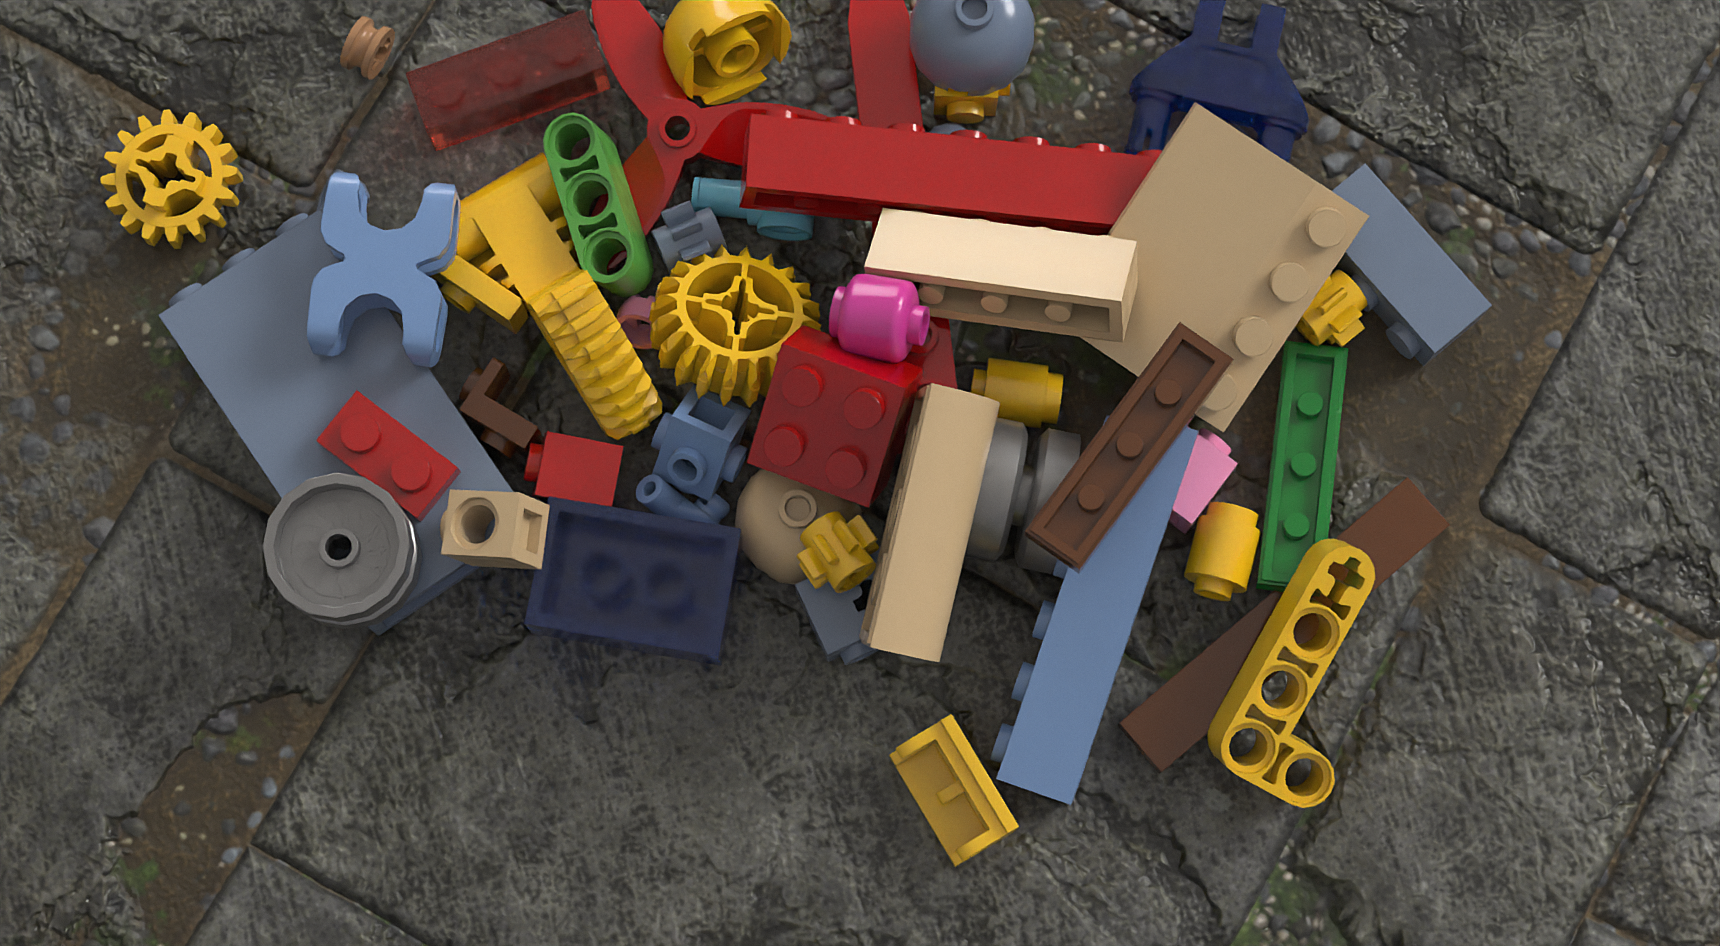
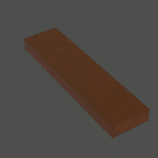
[1025,322,1234,574]

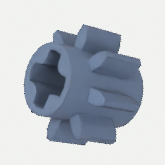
[651,200,728,275]

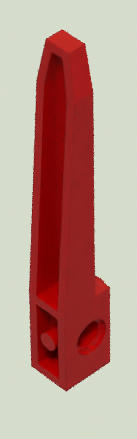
[848,0,957,454]

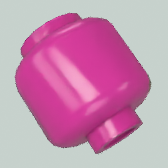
[829,274,930,364]

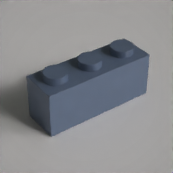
[1332,164,1492,367]

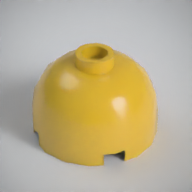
[663,0,792,105]

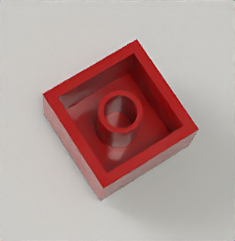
[747,325,924,508]

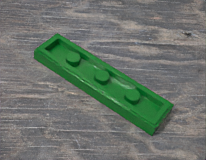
[1256,341,1348,597]

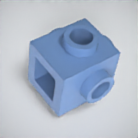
[651,384,752,501]

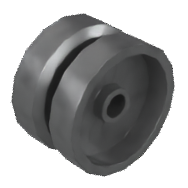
[965,417,1081,574]
[263,473,422,630]

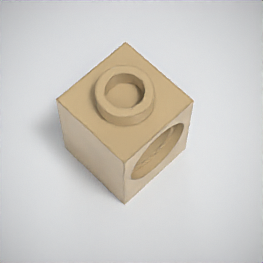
[440,489,550,570]

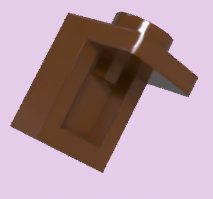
[459,357,543,460]

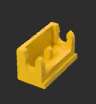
[889,714,1019,867]

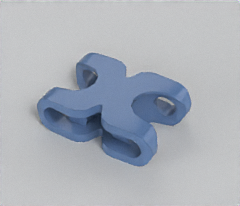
[307,172,461,367]

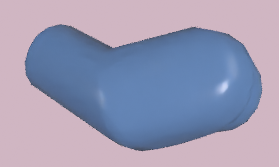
[636,474,730,534]

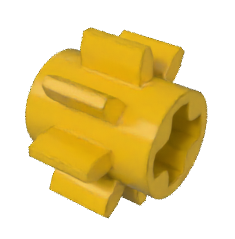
[1295,270,1368,347]
[796,511,879,593]

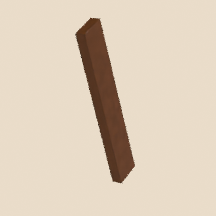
[1118,477,1450,774]

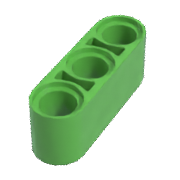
[543,112,654,298]

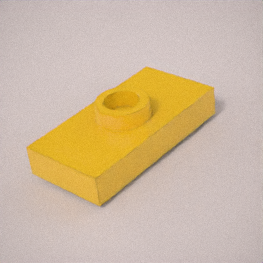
[431,254,529,334]

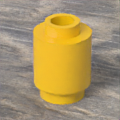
[970,357,1063,428]
[1184,502,1261,601]

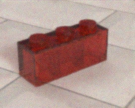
[405,9,611,151]

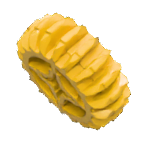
[649,244,821,408]

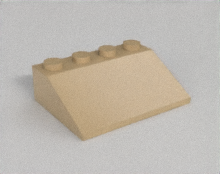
[1081,102,1369,432]

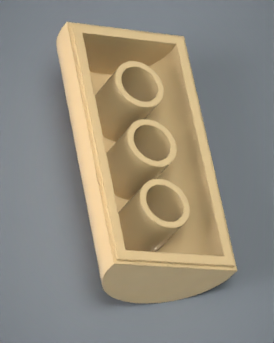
[859,383,1000,662]

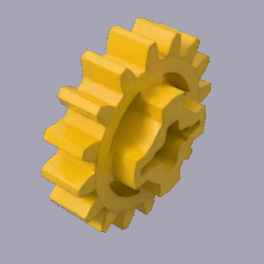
[101,109,243,249]

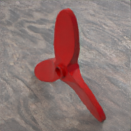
[591,0,830,273]

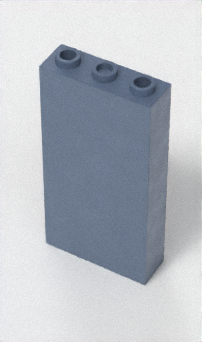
[159,209,513,636]

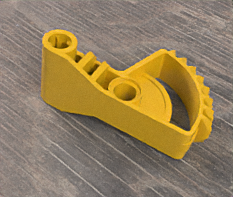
[456,152,662,440]

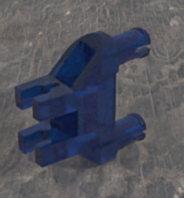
[1123,0,1309,164]

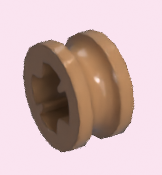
[340,16,395,80]

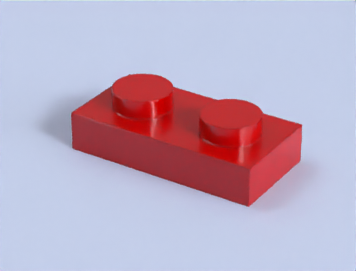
[316,390,461,522]

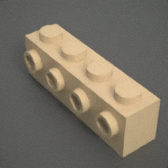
[864,208,1138,343]

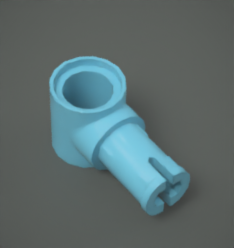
[691,177,814,241]

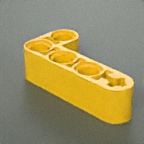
[1207,538,1375,808]

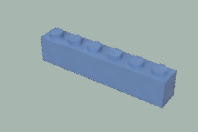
[990,415,1198,805]

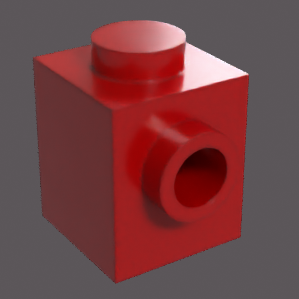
[523,431,624,510]

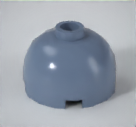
[909,0,1035,96]

